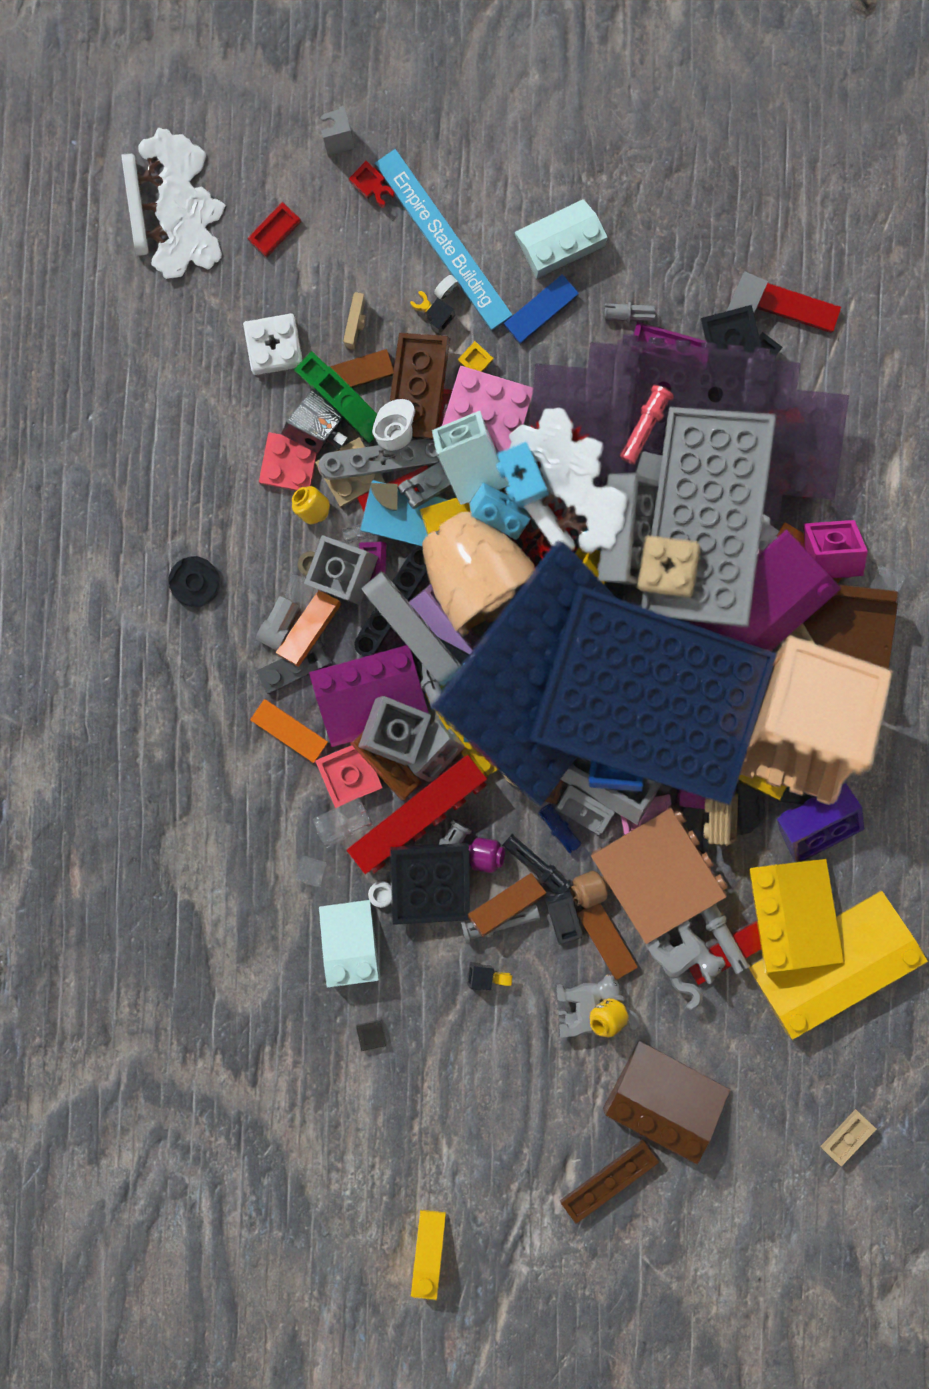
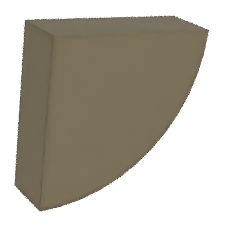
[371,483,398,511]

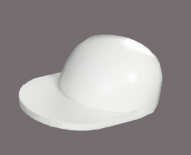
[373,399,415,451]

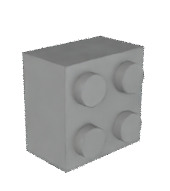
[304,535,378,605]
[358,696,431,765]

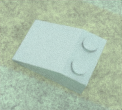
[319,900,380,987]

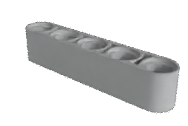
[362,572,461,686]

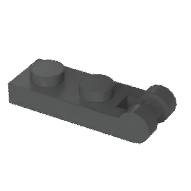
[256,640,332,694]

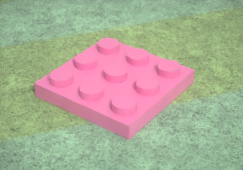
[442,365,534,454]

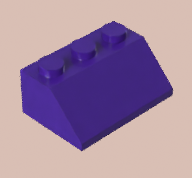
[777,783,865,862]

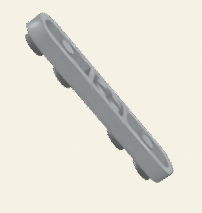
[318,439,440,480]

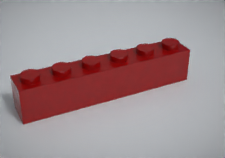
[346,753,489,874]

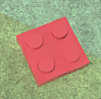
[259,432,318,491]
[315,745,383,808]

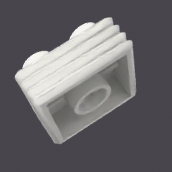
[243,313,302,375]

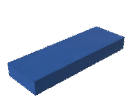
[504,274,579,344]

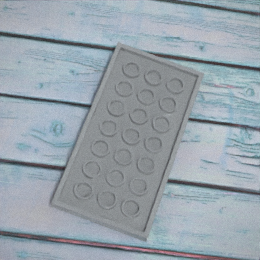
[642,407,776,627]

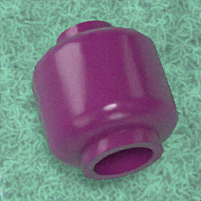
[469,837,505,873]

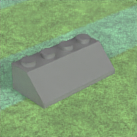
[598,474,659,586]
[561,756,662,824]

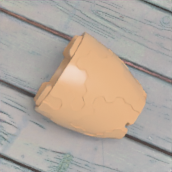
[422,511,535,637]

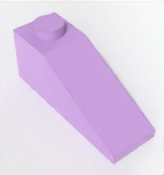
[409,584,481,654]

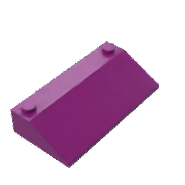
[685,529,841,651]

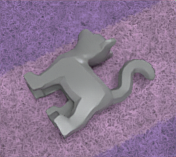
[646,919,725,1010]
[557,974,639,1037]

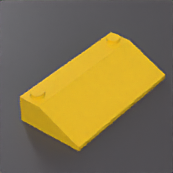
[748,891,928,1040]

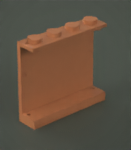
[591,804,728,944]

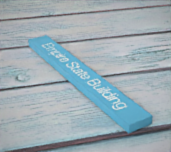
[374,149,512,331]

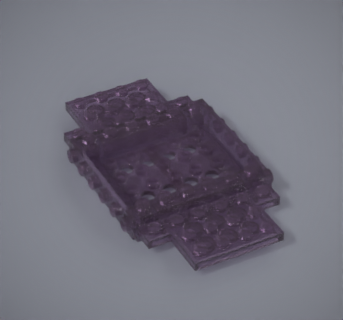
[529,334,850,520]

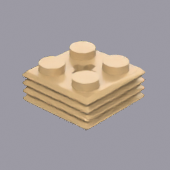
[638,536,701,597]
[704,791,738,845]

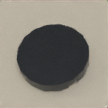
[168,556,220,607]

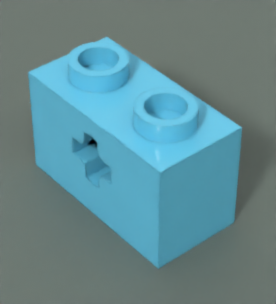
[496,441,549,508]
[470,482,530,540]

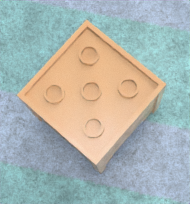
[740,636,892,805]

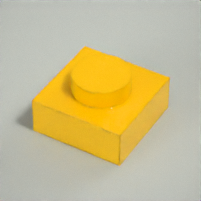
[458,341,494,372]

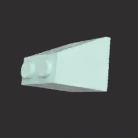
[432,411,509,505]

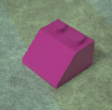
[803,520,868,578]

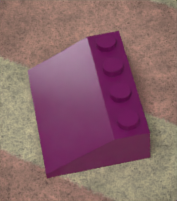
[309,645,429,747]

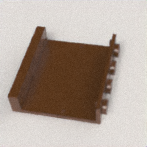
[803,585,899,670]

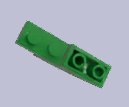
[294,351,377,444]

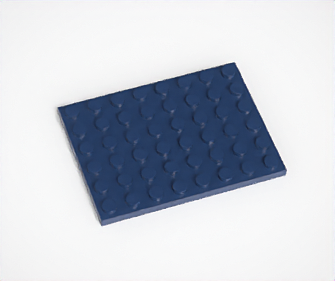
[431,541,617,806]
[529,586,777,805]

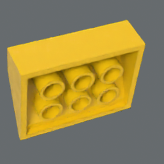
[749,859,844,973]

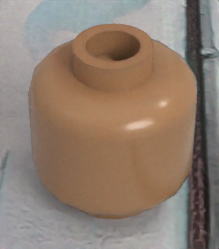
[570,870,610,909]

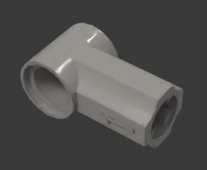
[256,596,300,650]

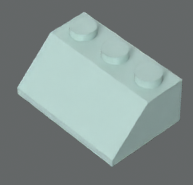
[514,199,607,279]

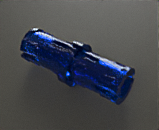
[537,803,582,854]

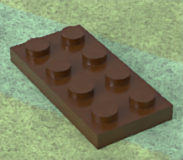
[390,333,451,440]

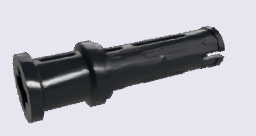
[502,833,573,895]

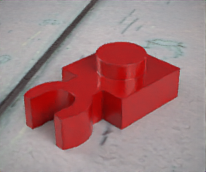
[349,161,395,208]

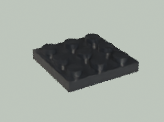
[390,843,470,925]

